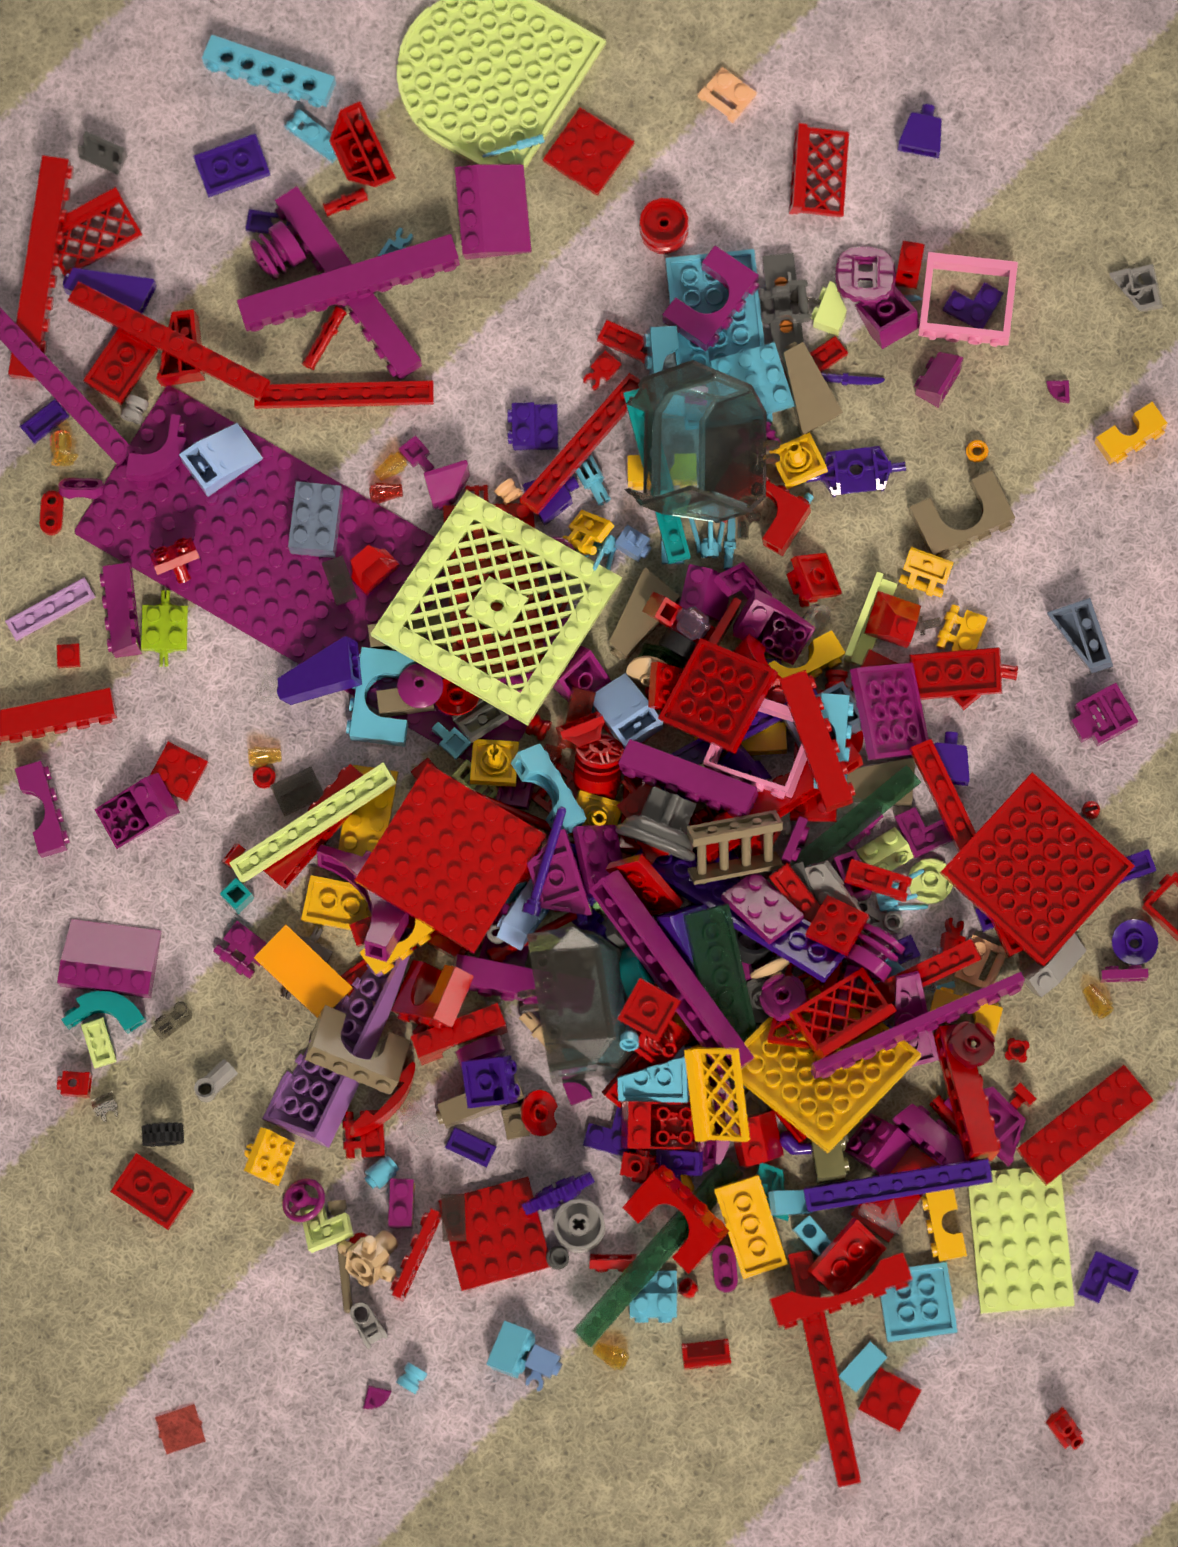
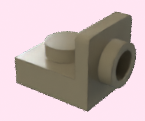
[501,1104,530,1140]

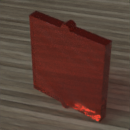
[155,1404,206,1455]

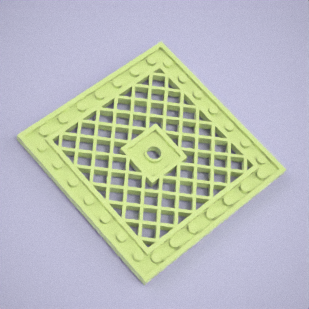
[371,490,622,725]

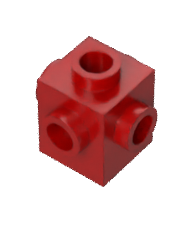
[620,1149,658,1183]

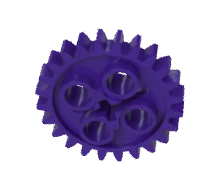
[522,1172,595,1215]

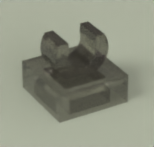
[91,1091,118,1122]

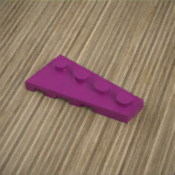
[894,971,939,1067]

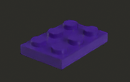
[193,134,271,198]

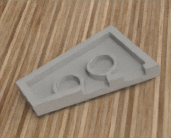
[804,860,871,923]

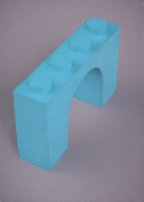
[346,647,417,747]

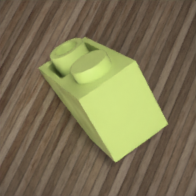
[811,281,847,336]

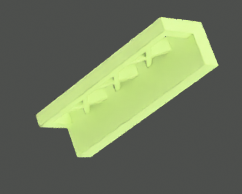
[844,572,898,666]

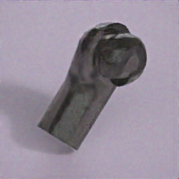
[738,509,761,540]

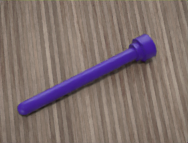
[522,806,566,917]

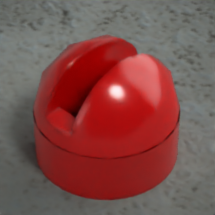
[1082,801,1100,820]
[678,1277,699,1298]

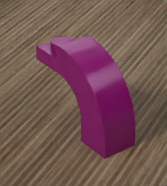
[126,414,188,482]

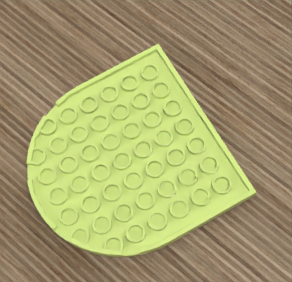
[397,0,606,171]

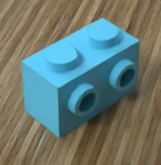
[486,1321,536,1379]

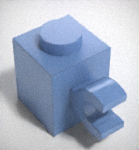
[615,524,652,562]
[525,1344,563,1392]

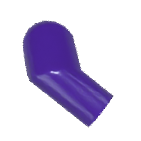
[780,1131,812,1155]

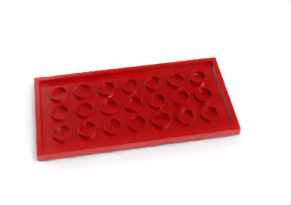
[443,503,544,674]

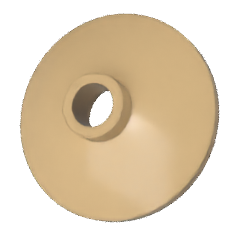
[626,656,667,689]
[750,958,790,979]

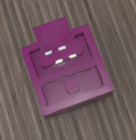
[1070,683,1139,747]

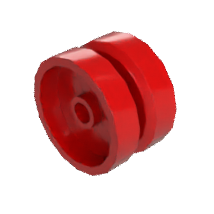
[640,198,689,254]

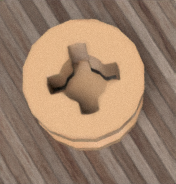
[494,478,523,505]

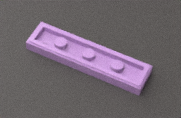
[5,577,96,641]

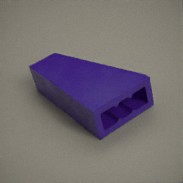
[63,268,157,314]
[277,636,362,705]
[657,904,725,994]

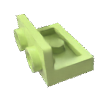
[856,827,913,871]

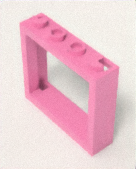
[918,252,1018,347]
[703,699,807,799]

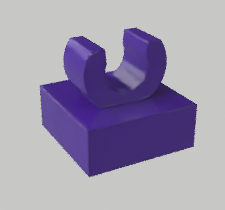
[893,934,921,965]

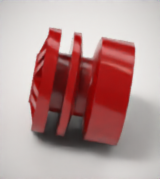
[573,734,624,794]

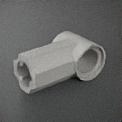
[194,1059,238,1103]

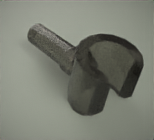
[790,290,821,306]

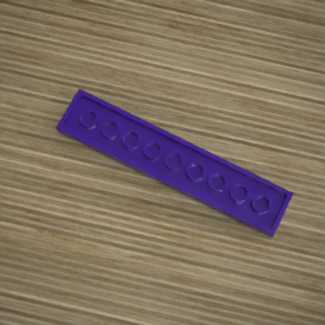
[634,848,844,983]

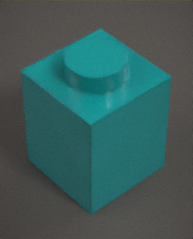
[220,878,255,914]

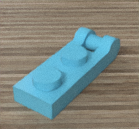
[284,109,337,163]

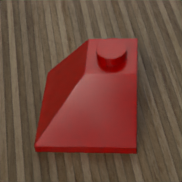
[864,591,921,648]

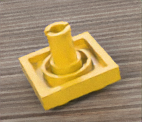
[769,432,828,489]
[470,739,519,787]
[567,790,621,837]
[244,1127,295,1186]

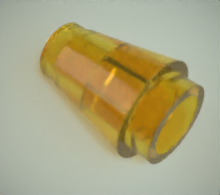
[374,451,408,482]
[248,746,282,769]
[1082,984,1114,1019]
[593,1341,629,1371]

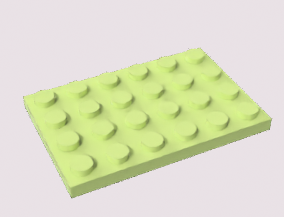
[968,1168,1075,1314]

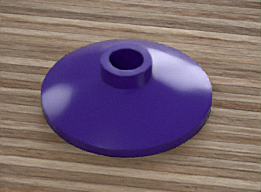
[1112,919,1158,965]

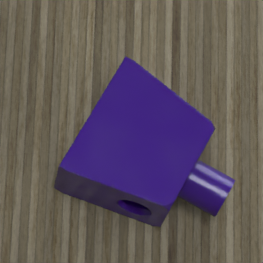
[898,104,942,159]
[522,476,579,526]
[934,731,970,786]

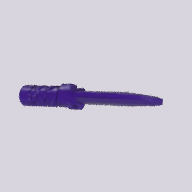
[821,373,885,386]

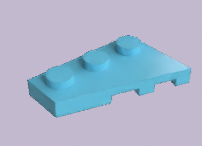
[618,1056,689,1103]

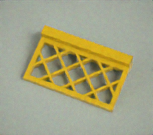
[684,1045,750,1142]

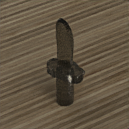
[915,616,942,636]

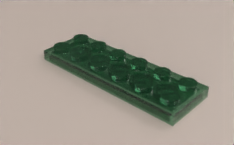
[683,903,757,1042]

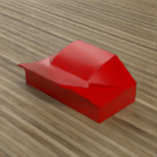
[350,545,400,596]
[555,711,605,747]

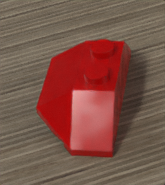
[329,101,396,187]

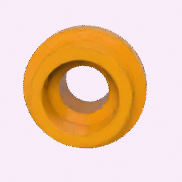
[966,440,989,463]

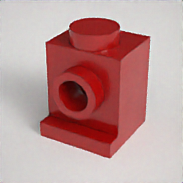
[57,1071,92,1098]

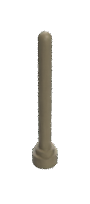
[327,1200,352,1313]

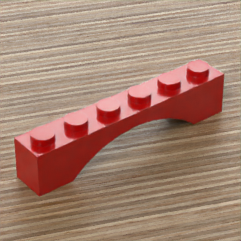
[769,1252,913,1330]

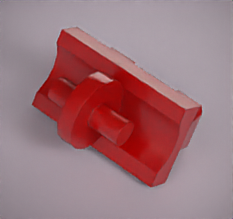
[1045,1407,1084,1450]

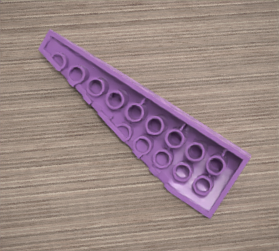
[262,928,413,1148]

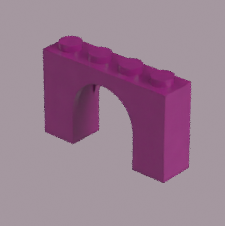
[662,245,760,351]

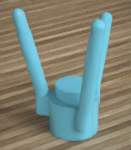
[687,509,725,558]
[583,534,616,571]
[876,869,928,912]

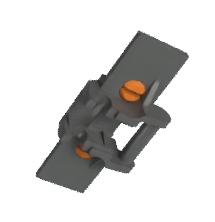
[758,253,812,359]

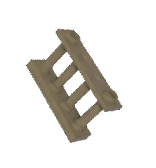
[687,810,783,885]

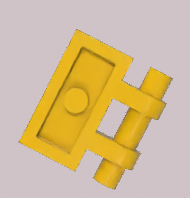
[562,510,614,555]
[899,547,954,598]
[936,604,988,651]

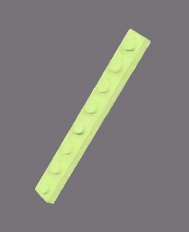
[230,763,396,883]

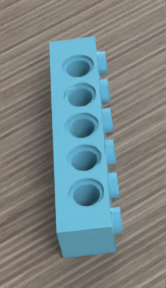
[202,34,336,108]

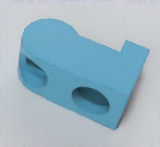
[792,1215,831,1257]

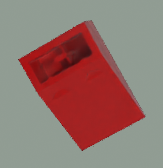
[621,1101,696,1150]

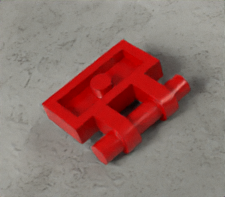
[342,1110,385,1159]

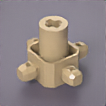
[338,1230,398,1287]

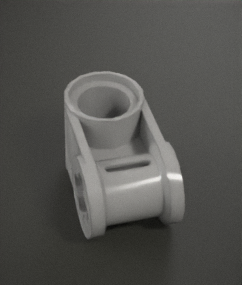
[350,1303,388,1349]

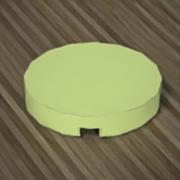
[908,858,953,904]

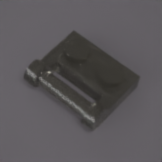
[151,1001,193,1041]

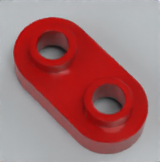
[39,490,64,536]

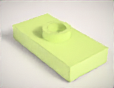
[81,1017,117,1069]

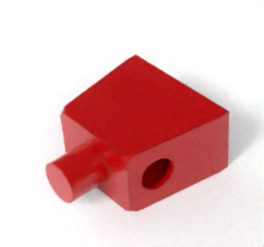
[895,241,925,290]

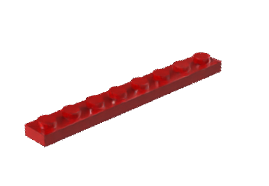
[520,372,647,515]
[254,381,434,409]

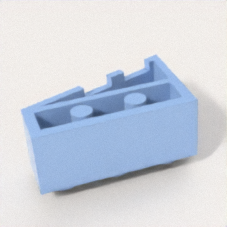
[497,879,550,950]

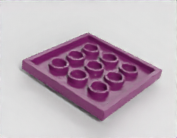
[850,663,929,760]

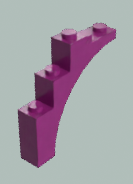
[317,844,409,962]

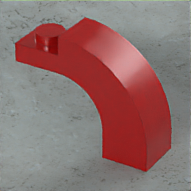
[734,633,786,705]

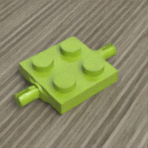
[141,590,188,667]

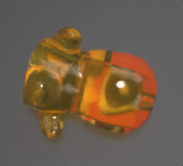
[50,430,78,466]

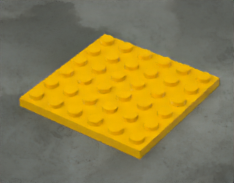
[741,976,921,1153]

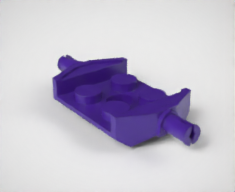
[806,446,906,497]

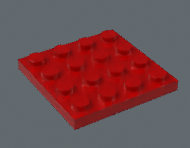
[658,638,778,754]
[438,1176,551,1291]

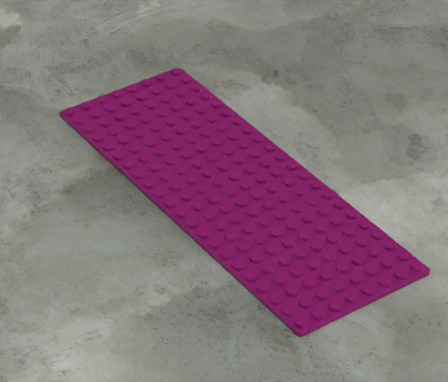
[74,386,569,762]

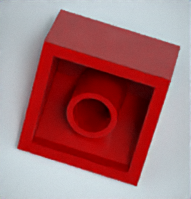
[733,1110,784,1167]

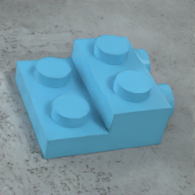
[630,1271,677,1323]

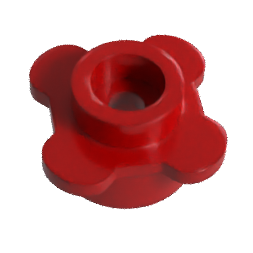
[1004,1038,1030,1063]

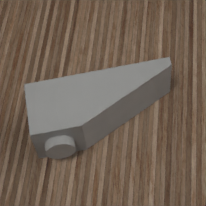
[1022,933,1087,998]

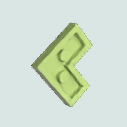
[300,1205,354,1253]

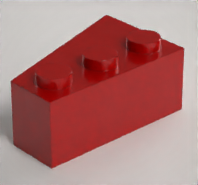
[156,309,205,387]

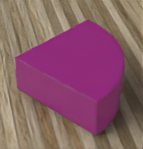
[1046,380,1070,403]
[563,1082,593,1106]
[363,1386,392,1409]

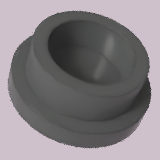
[546,1246,569,1270]

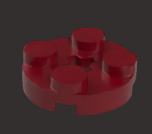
[947,1021,995,1069]

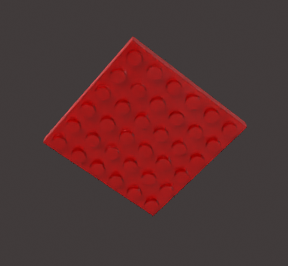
[354,763,547,954]
[940,772,1135,966]

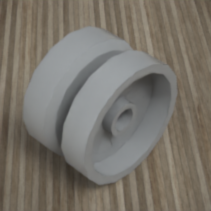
[553,1199,606,1253]

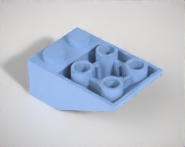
[179,423,263,497]
[587,673,663,750]

